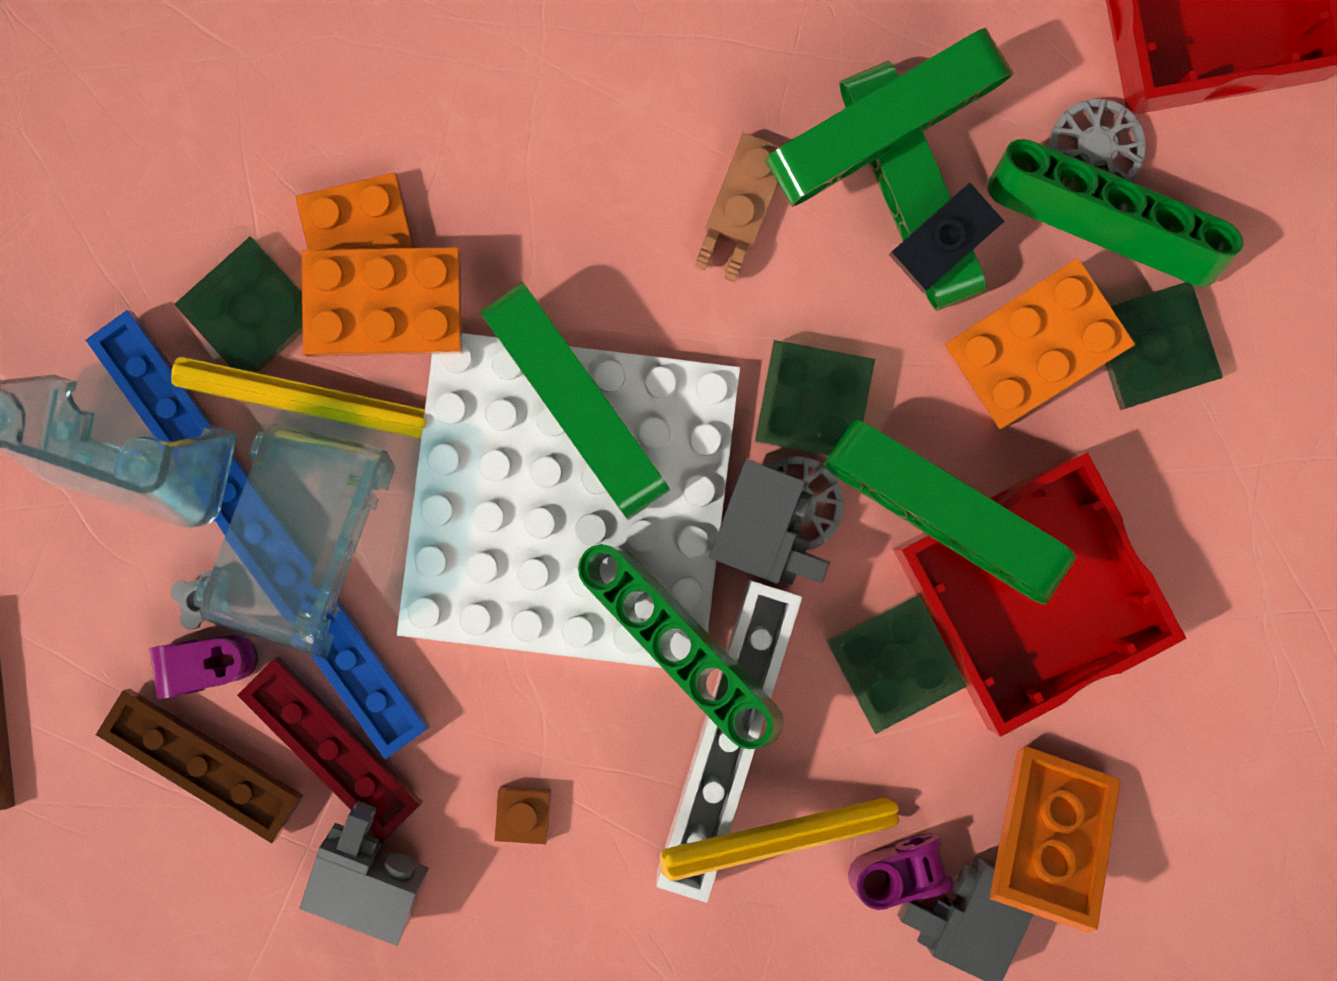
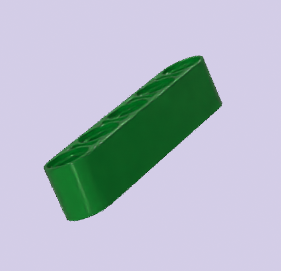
[765,28,1014,207]
[839,61,986,311]
[987,139,1244,287]
[480,281,671,520]
[823,420,1077,604]
[578,544,784,750]

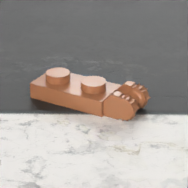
[694,132,780,283]

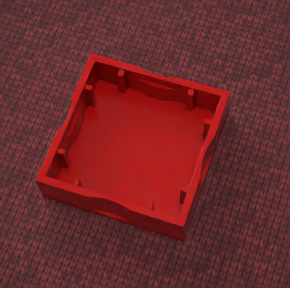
[1106,0,1337,115]
[893,452,1187,737]

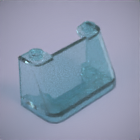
[0,374,238,529]
[194,424,396,660]

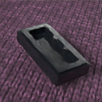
[889,182,1005,293]

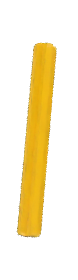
[171,357,427,439]
[659,797,899,881]

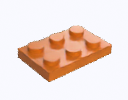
[295,172,415,250]
[301,247,463,357]
[944,257,1135,430]
[989,746,1121,933]

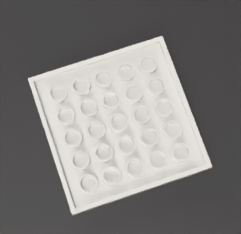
[397,333,740,668]

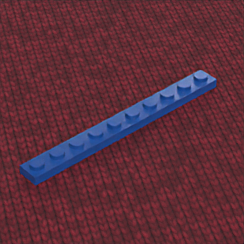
[85,310,430,759]

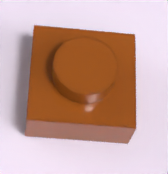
[495,786,551,845]

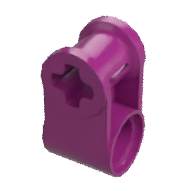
[149,635,258,699]
[848,833,954,910]

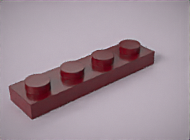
[237,657,423,842]

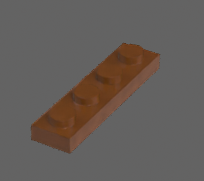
[95,688,304,844]

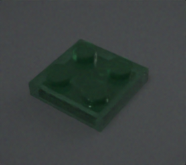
[174,236,303,373]
[1105,282,1223,410]
[754,340,875,456]
[826,594,967,734]

